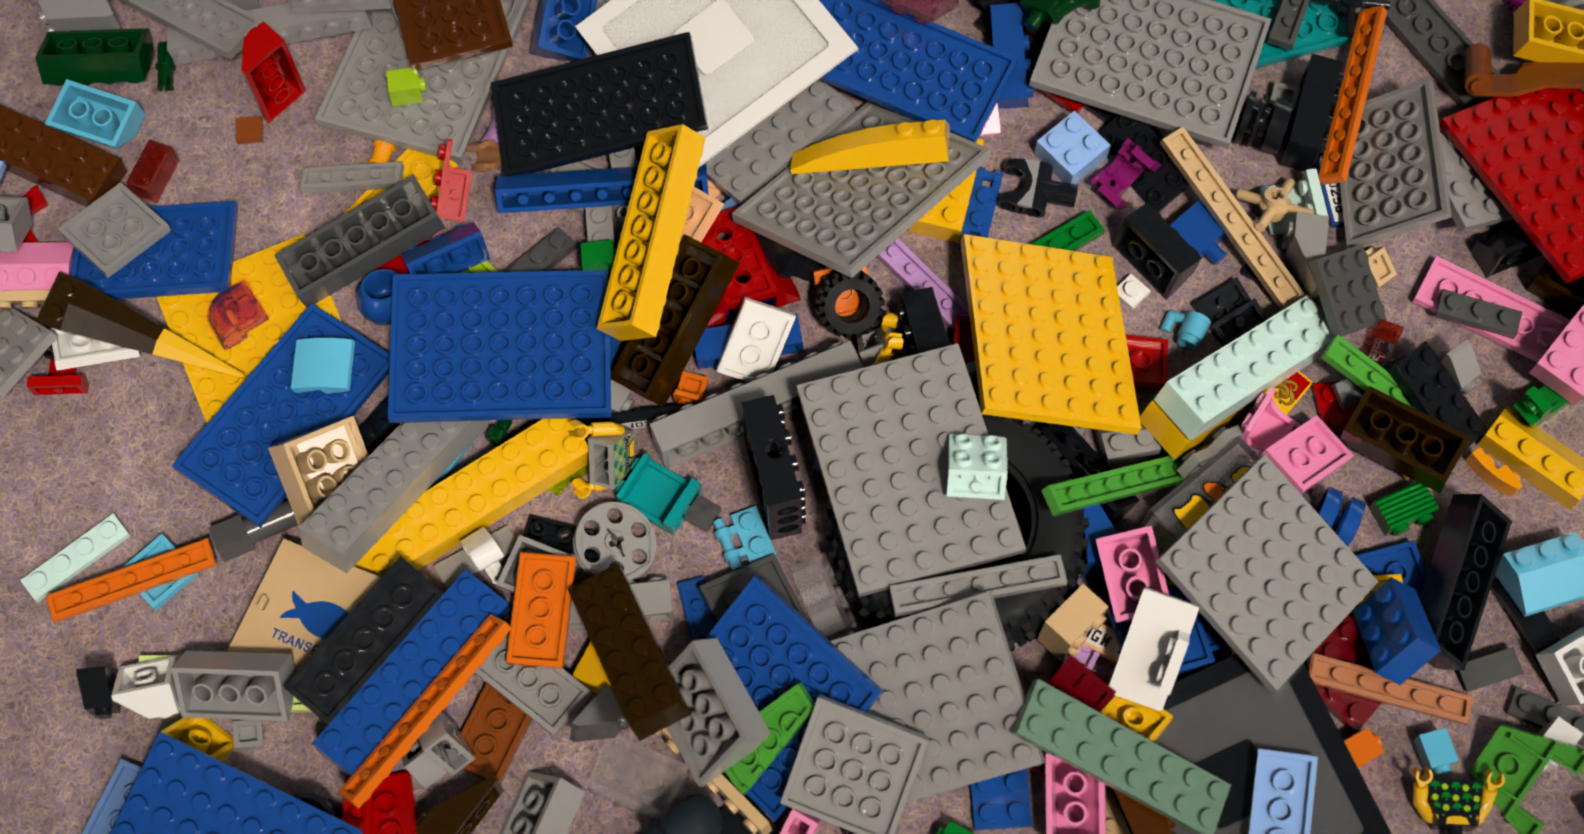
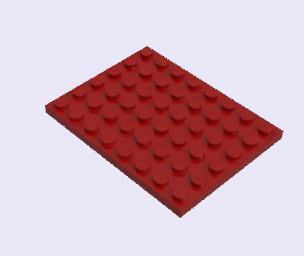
[1439,88,1584,283]

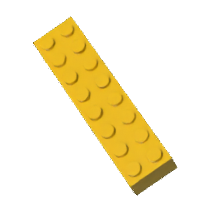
[597,124,706,341]

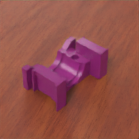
[1090,138,1162,210]

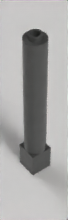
[209,500,298,562]

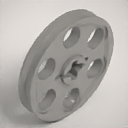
[573,502,657,581]

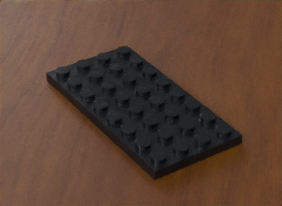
[491,32,709,177]

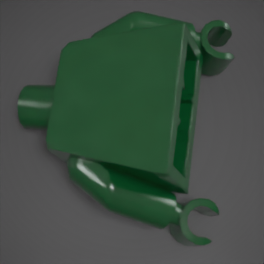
[1020,0,1100,31]

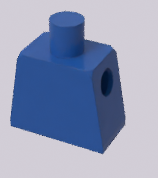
[1170,200,1227,265]

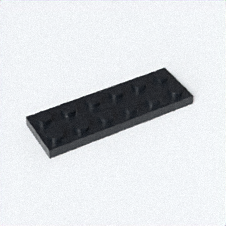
[283,556,444,725]

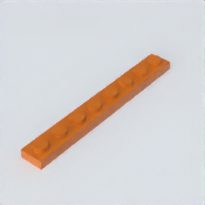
[1318,6,1387,185]
[338,614,512,808]

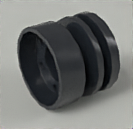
[1234,90,1294,155]

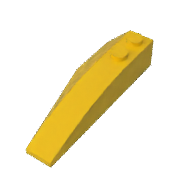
[790,120,950,174]

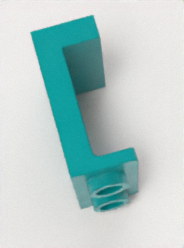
[615,452,702,536]

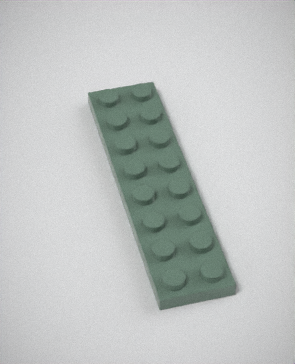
[1012,679,1231,834]

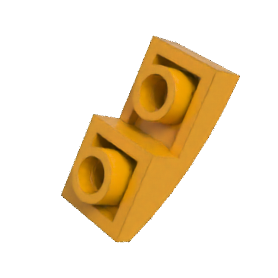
[1465,447,1523,497]

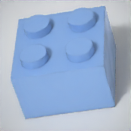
[1034,111,1110,184]

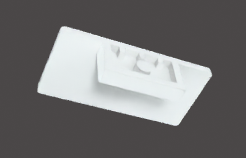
[1109,588,1199,711]

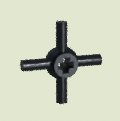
[1311,0,1390,37]

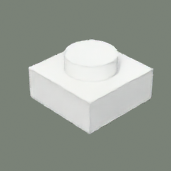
[1117,274,1150,311]

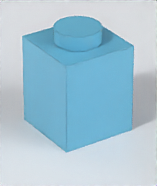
[1413,728,1459,776]

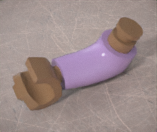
[466,88,502,172]

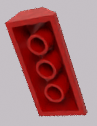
[241,21,306,124]

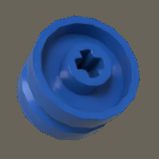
[1316,486,1366,547]

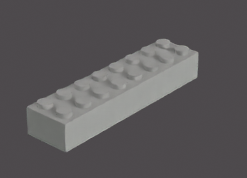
[650,341,864,469]
[298,421,488,574]

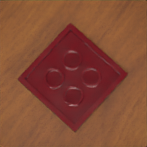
[1303,615,1382,733]

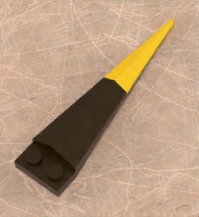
[36,272,246,379]

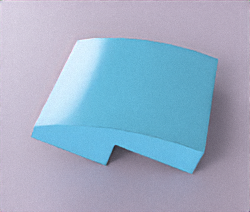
[291,338,355,394]

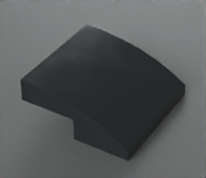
[1191,277,1267,347]

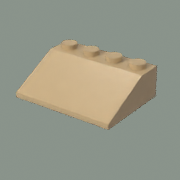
[268,416,369,526]

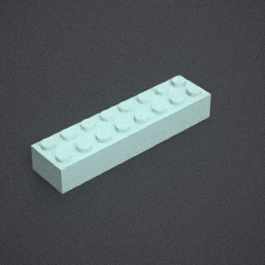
[1154,295,1332,441]

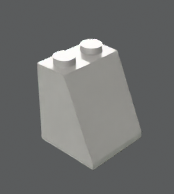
[38,0,122,31]

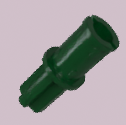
[155,41,176,92]

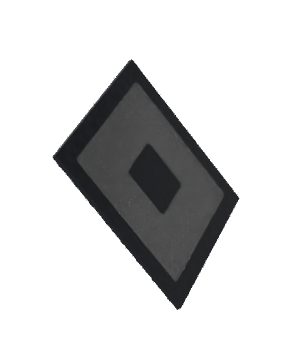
[1109,654,1392,834]

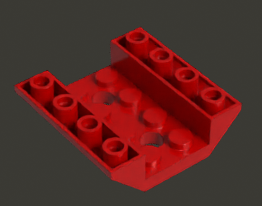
[701,206,801,328]

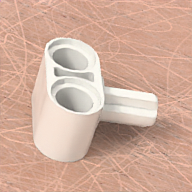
[460,526,504,584]

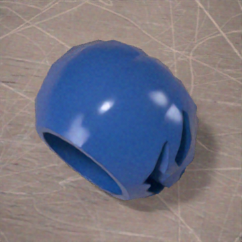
[355,268,402,326]

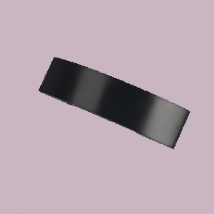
[1490,579,1560,682]

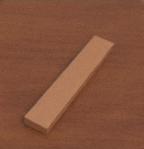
[1306,653,1473,725]

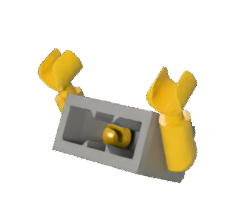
[857,313,903,367]
[569,420,638,499]

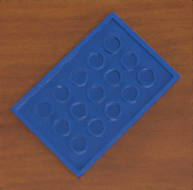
[71,201,238,299]

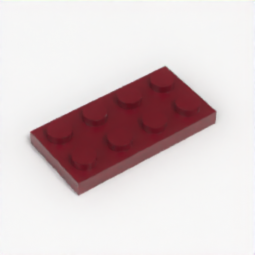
[1029,655,1117,780]

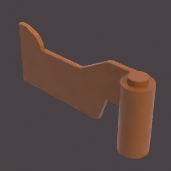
[1464,43,1584,97]

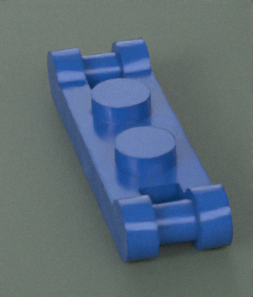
[958,166,1004,250]

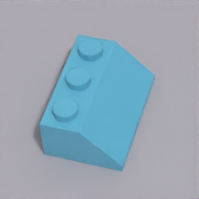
[45,79,146,149]
[1495,532,1584,617]

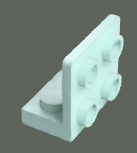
[1259,169,1328,235]
[947,434,1008,500]

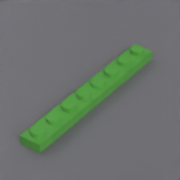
[1041,451,1203,516]

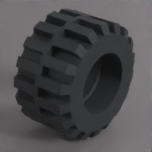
[813,270,885,339]

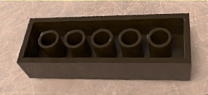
[611,234,740,407]
[568,563,692,741]

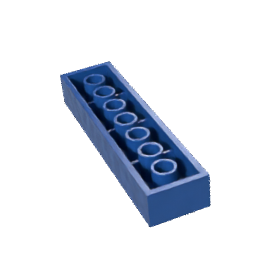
[312,569,510,777]

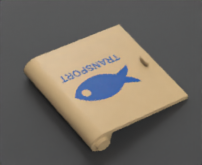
[226,538,381,709]

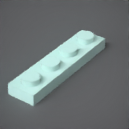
[20,513,131,603]

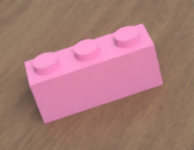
[0,242,75,291]
[1096,526,1170,623]
[1045,753,1106,834]

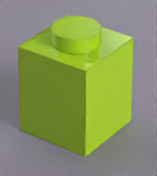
[386,67,426,107]

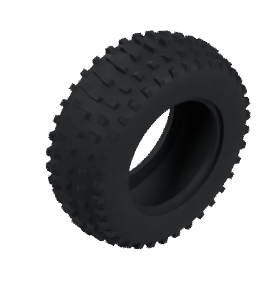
[826,404,1089,652]

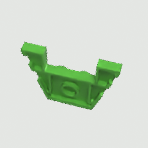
[1469,724,1584,834]

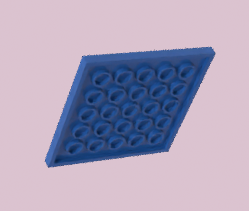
[705,575,884,821]

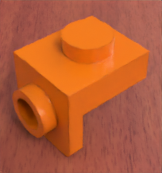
[673,371,709,406]

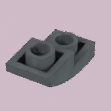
[1459,647,1524,692]

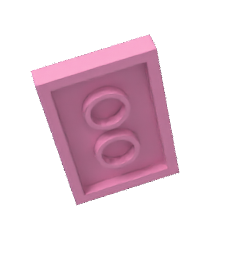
[1261,415,1354,494]

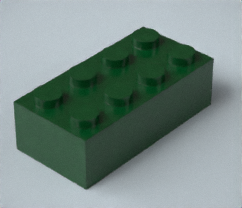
[35,28,155,86]

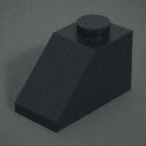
[76,666,121,719]

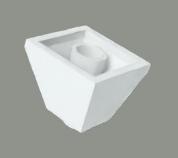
[111,655,179,719]

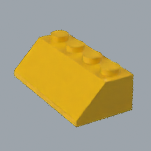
[1477,405,1584,510]

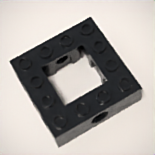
[741,395,806,540]

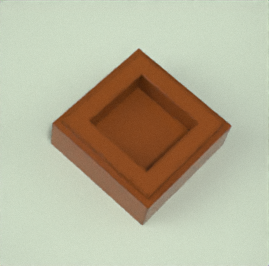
[236,116,263,144]

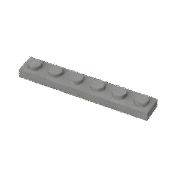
[889,554,1067,617]

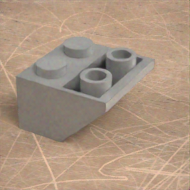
[585,205,628,250]

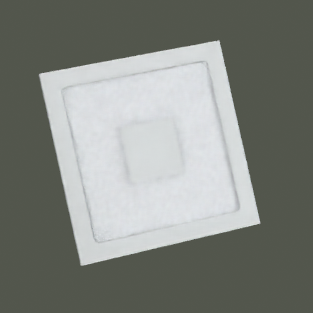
[575,0,859,168]

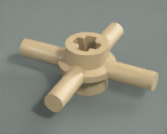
[1236,178,1315,232]

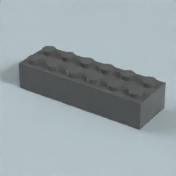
[274,174,445,308]

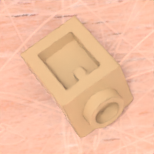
[1364,246,1397,287]

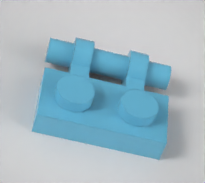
[713,506,776,572]

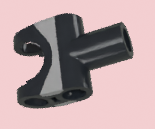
[997,159,1078,218]

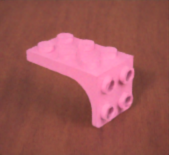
[1235,387,1318,493]

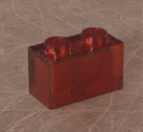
[126,139,180,204]

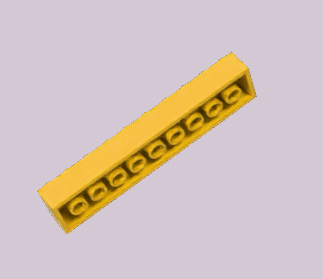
[354,418,589,577]

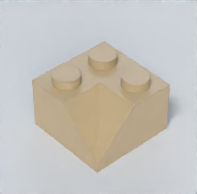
[1037,584,1109,663]

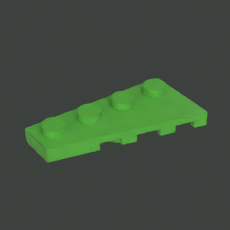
[725,683,816,796]

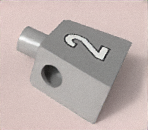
[418,712,476,776]

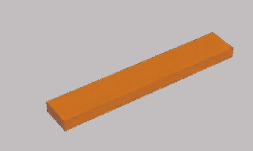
[46,538,217,623]

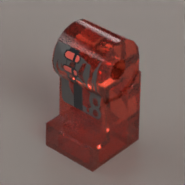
[1367,319,1404,365]

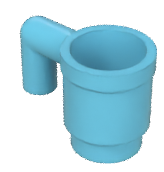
[1160,310,1211,351]

